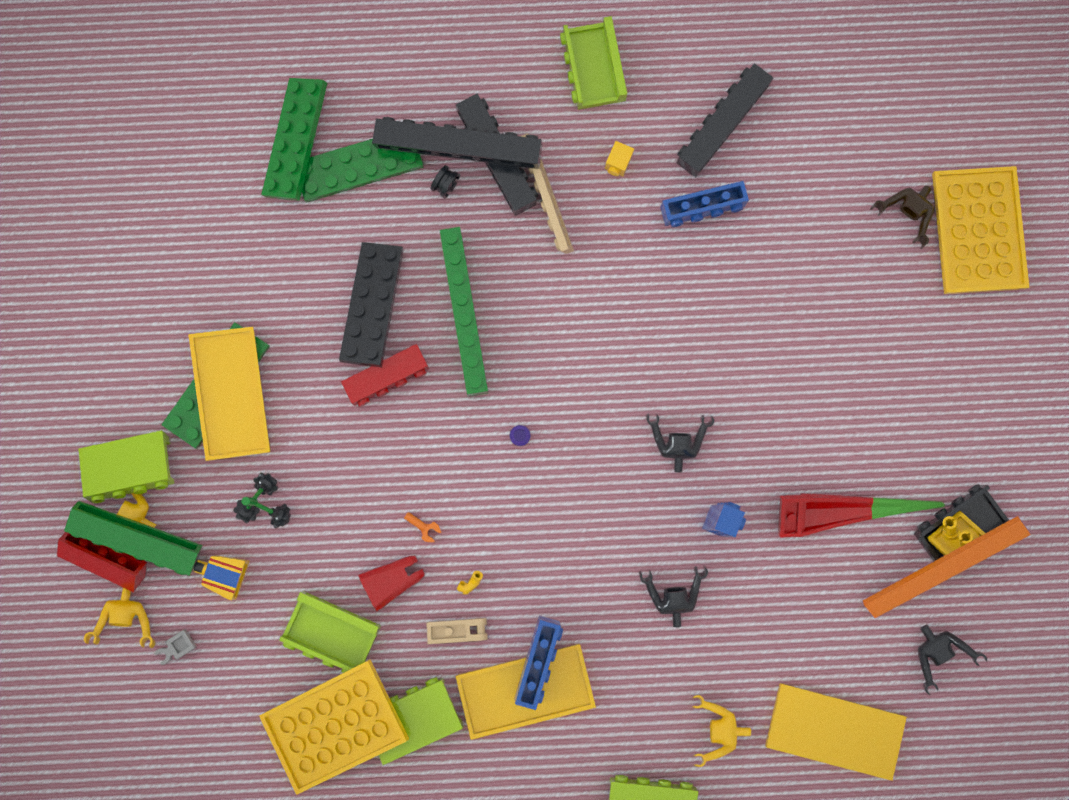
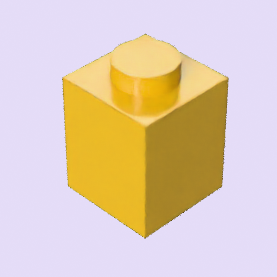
[605,141,634,176]

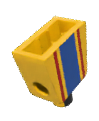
[194,555,250,601]

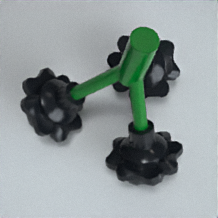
[233,472,291,529]

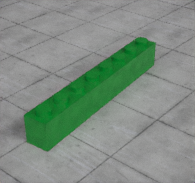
[439,227,489,397]

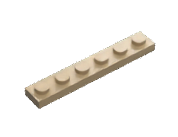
[521,133,574,254]

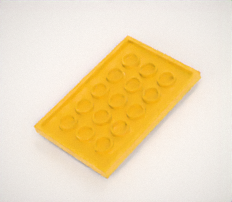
[932,166,1030,294]
[259,659,409,795]

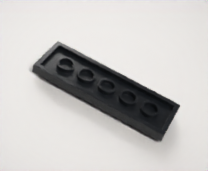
[339,242,404,368]

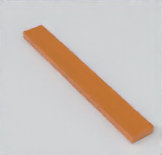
[862,516,1031,618]

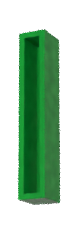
[64,501,203,576]

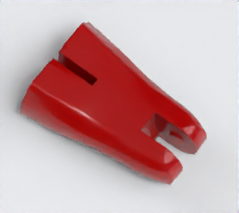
[358,555,425,612]

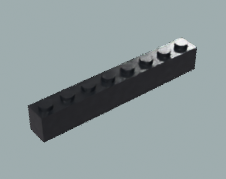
[372,117,543,169]

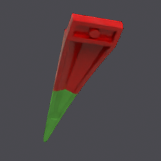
[778,493,945,538]

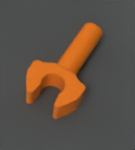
[404,512,442,542]

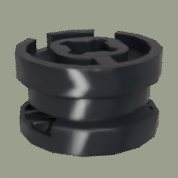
[430,165,460,199]

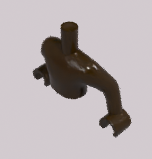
[870,186,934,249]

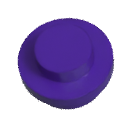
[510,425,531,446]

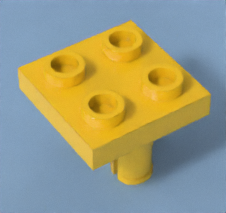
[928,510,985,556]

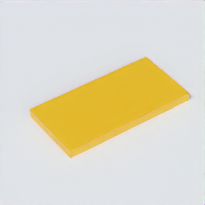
[188,327,271,461]
[455,643,596,740]
[765,683,907,781]

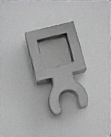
[154,629,197,665]

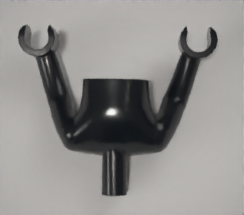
[646,413,714,473]
[639,565,708,628]
[918,625,987,695]

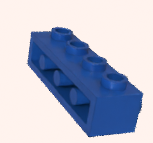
[660,181,749,227]
[702,502,746,538]
[514,615,563,710]

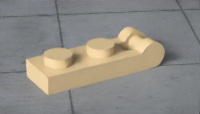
[426,618,488,644]

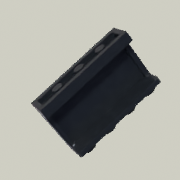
[913,484,1009,561]

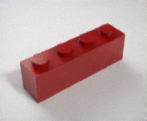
[341,344,429,407]
[57,532,147,592]

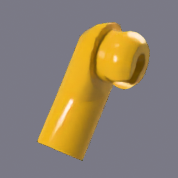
[457,571,483,595]

